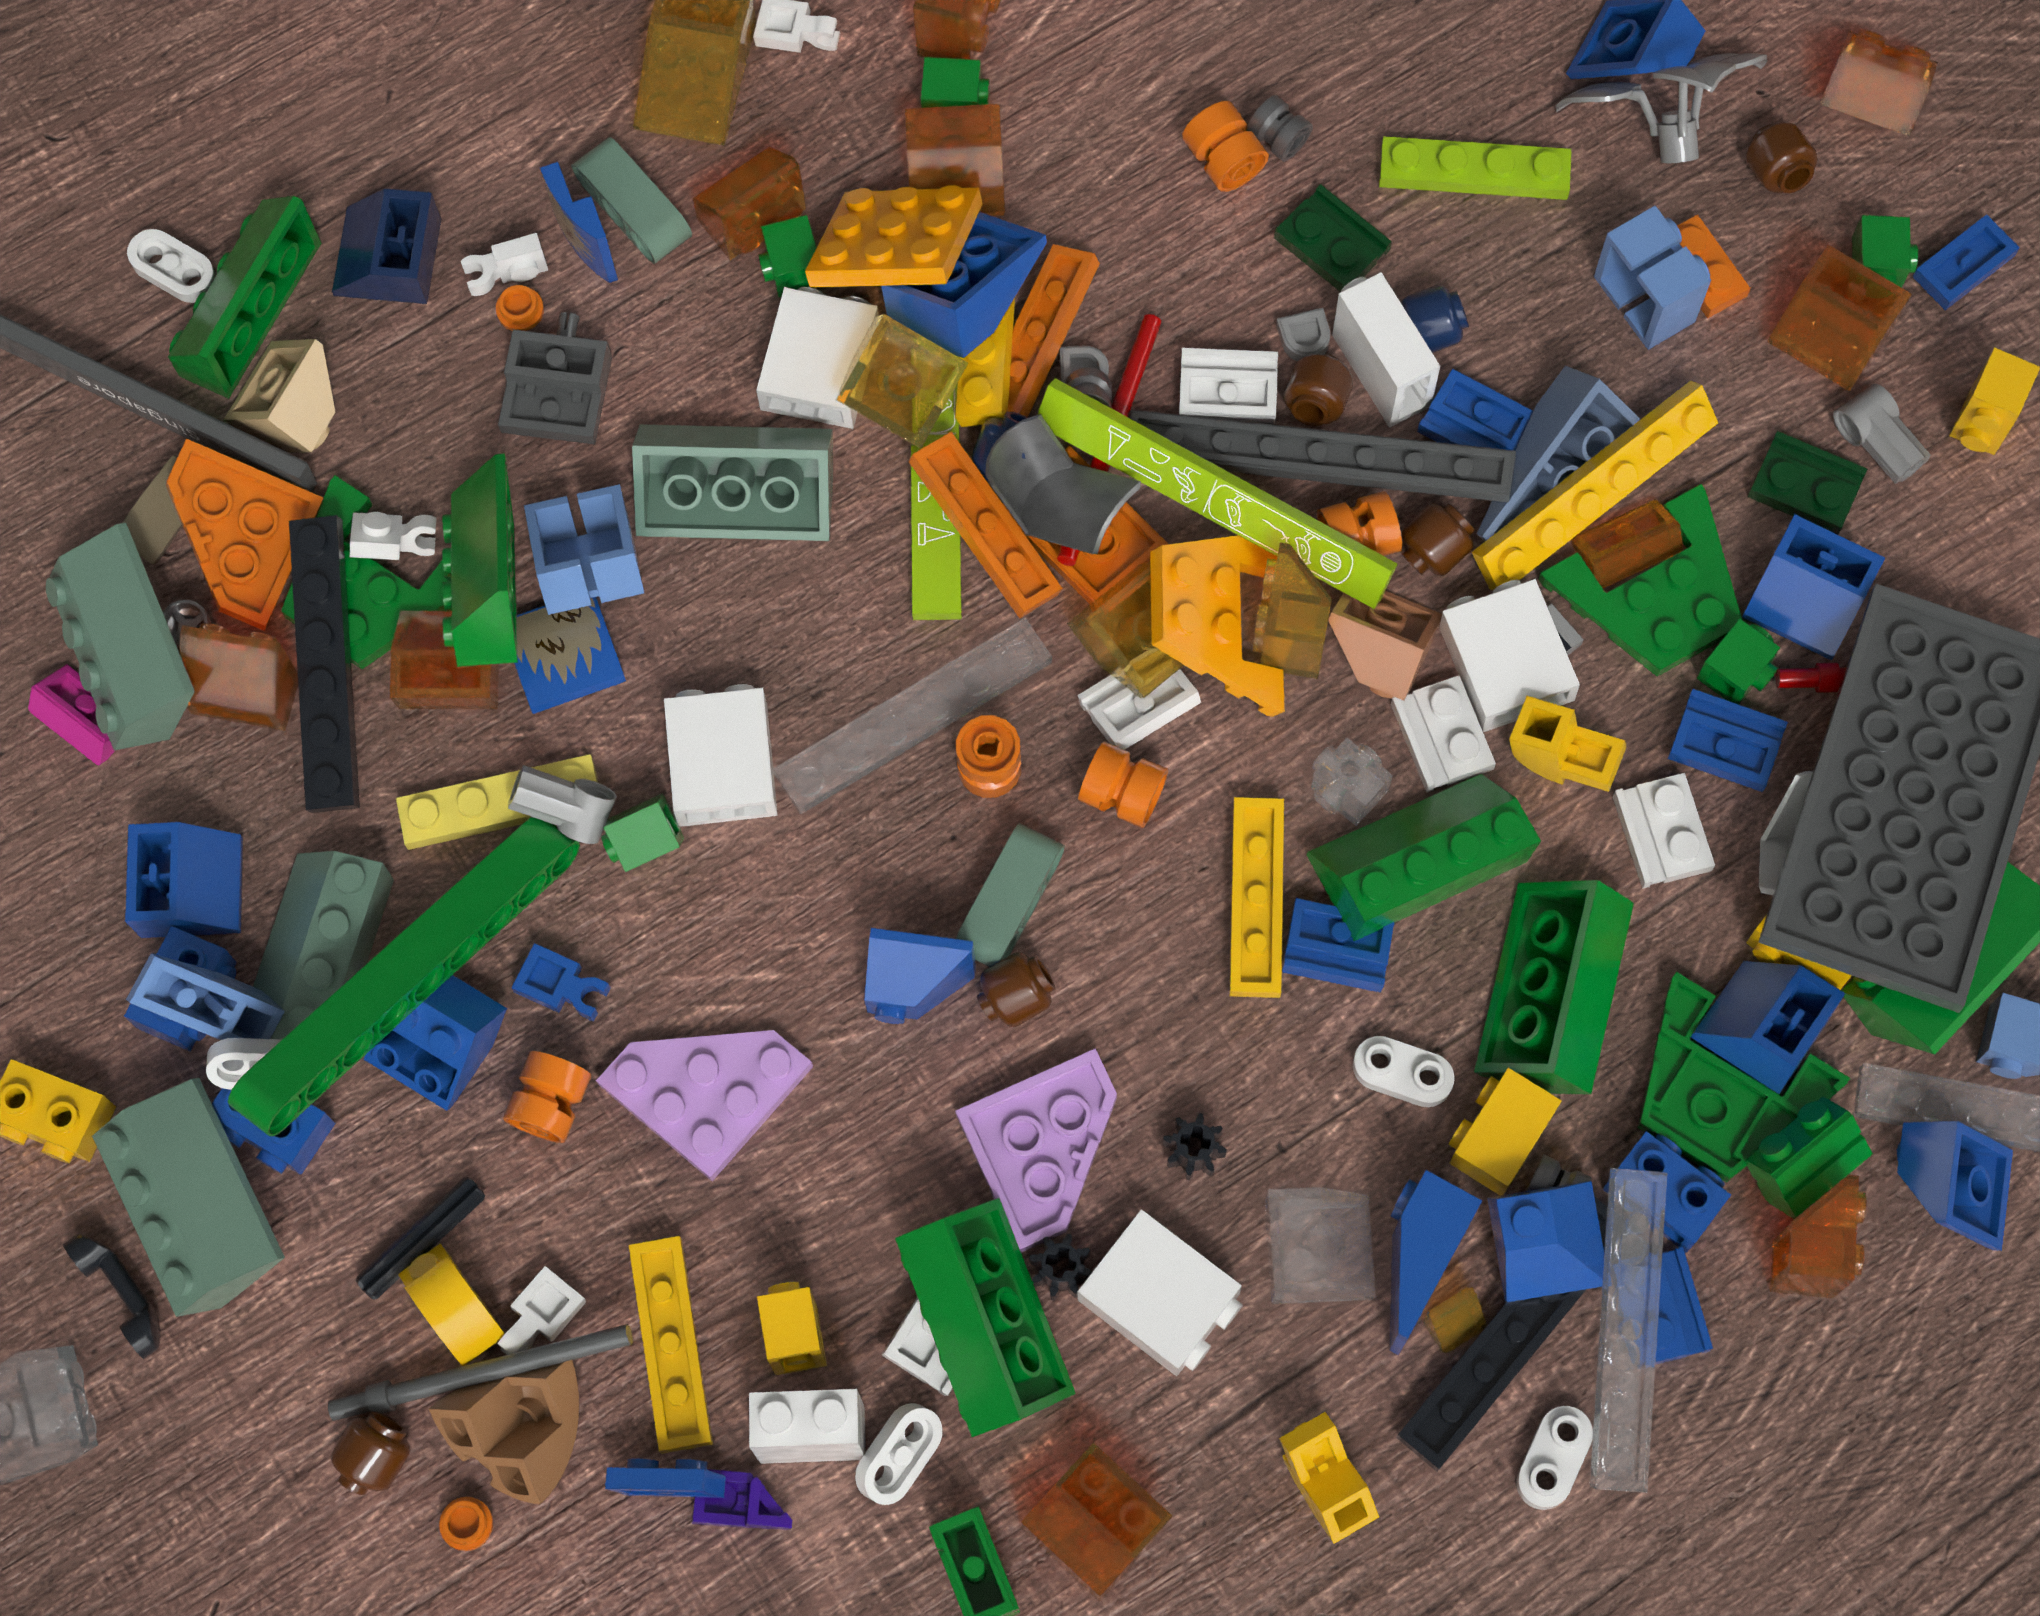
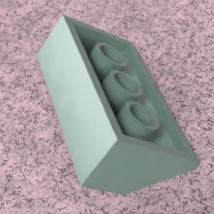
[632,424,833,541]
[46,523,195,750]
[253,851,394,1039]
[92,1078,285,1317]

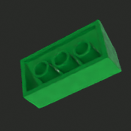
[168,196,322,399]
[442,454,518,667]
[1306,774,1541,941]
[1841,861,2040,1054]
[1474,880,1634,1095]
[895,1198,1076,1437]

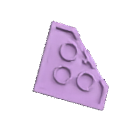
[596,1030,813,1181]
[955,1048,1117,1253]

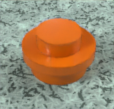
[496,285,544,331]
[439,1497,493,1551]

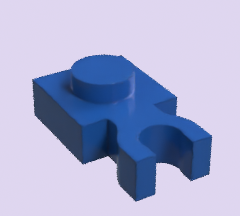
[511,943,611,1022]

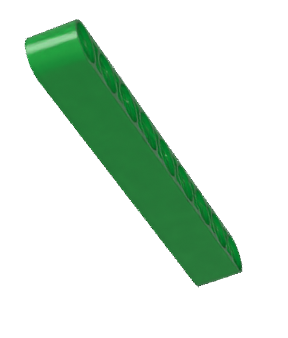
[228,817,580,1137]

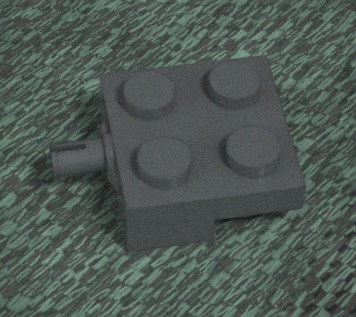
[498,312,612,445]

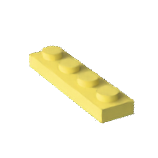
[396,754,598,850]

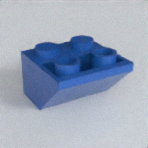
[1742,514,1885,661]
[125,822,243,938]
[1691,961,1846,1094]
[364,975,507,1111]

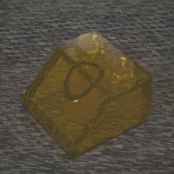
[835,314,968,449]
[1067,562,1184,699]

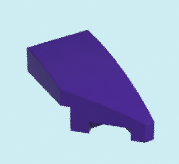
[692,1469,793,1530]

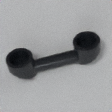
[63,1234,160,1359]

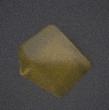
[1423,1287,1486,1353]

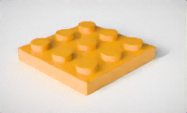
[805,185,983,287]

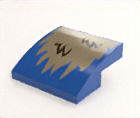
[540,162,618,283]
[514,597,626,714]

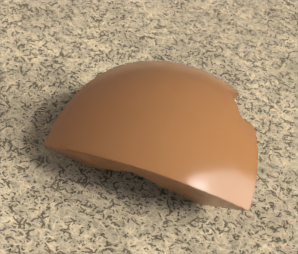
[429,1360,579,1505]

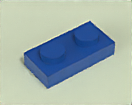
[1913,214,2020,311]
[605,1458,726,1498]

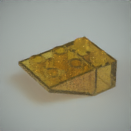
[633,0,756,146]

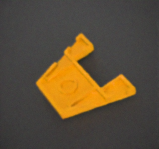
[1150,535,1285,717]

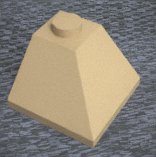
[224,339,336,452]

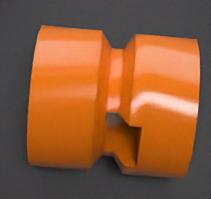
[1182,101,1269,192]
[1317,491,1402,556]
[956,715,1021,798]
[1078,741,1168,828]
[503,1051,591,1143]

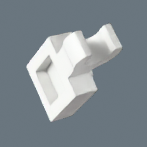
[753,0,840,53]
[461,233,548,296]
[350,512,436,560]
[498,1266,586,1355]

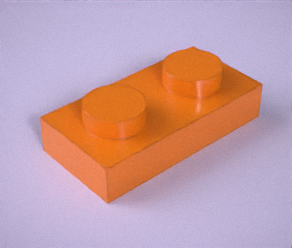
[1677,214,1751,319]

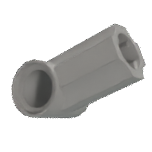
[1833,384,1931,484]
[508,765,617,844]

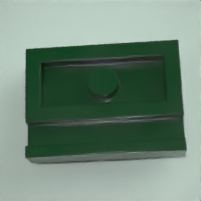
[1274,184,1392,292]
[1748,431,1868,535]

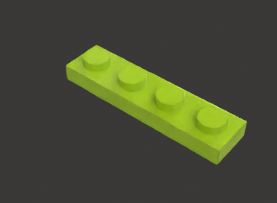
[1379,136,1571,200]

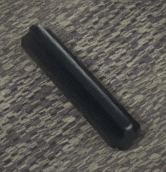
[356,1177,485,1300]

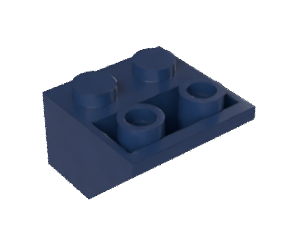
[332,189,441,304]

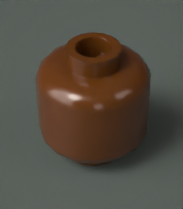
[1746,122,1818,193]
[1284,354,1353,427]
[1401,503,1475,576]
[977,952,1056,1028]
[331,1412,411,1495]

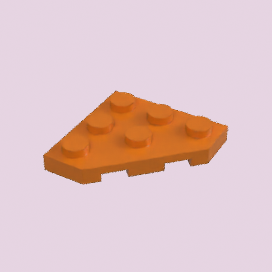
[166,438,323,631]

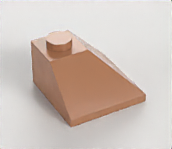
[1328,591,1442,701]

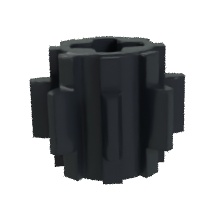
[1163,1113,1227,1181]
[1029,1234,1092,1301]

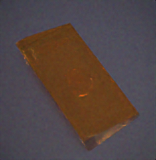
[1570,499,1683,588]

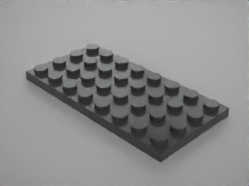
[1758,584,2040,1013]

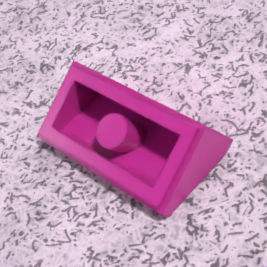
[28,664,115,766]

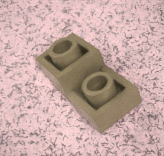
[122,455,183,565]

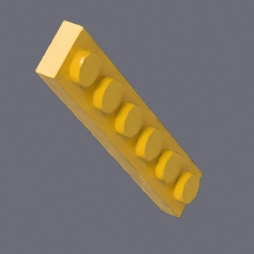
[1472,381,1718,591]

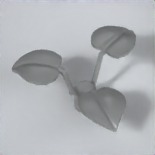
[1556,53,1767,163]

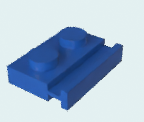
[1417,369,1533,451]
[1667,689,1788,792]
[1282,898,1394,993]
[1607,1247,1713,1369]

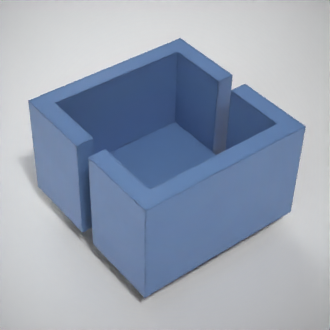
[1594,206,1711,350]
[524,484,644,615]

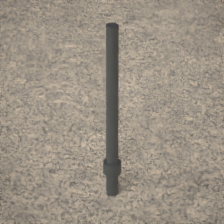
[328,1324,633,1421]

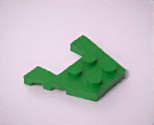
[281,475,451,669]
[1538,484,1742,677]
[1637,972,1850,1183]

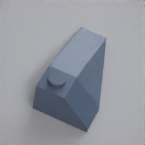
[1477,366,1641,541]

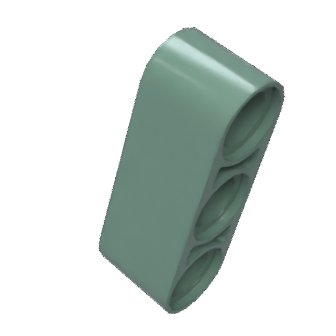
[571,137,692,264]
[956,823,1065,967]

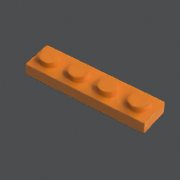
[1008,244,1100,418]
[908,432,1063,619]

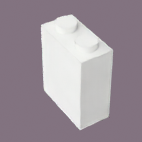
[1332,272,1440,428]
[756,287,880,429]
[1439,579,1580,732]
[664,684,778,827]
[1078,1209,1243,1377]
[749,1389,866,1464]

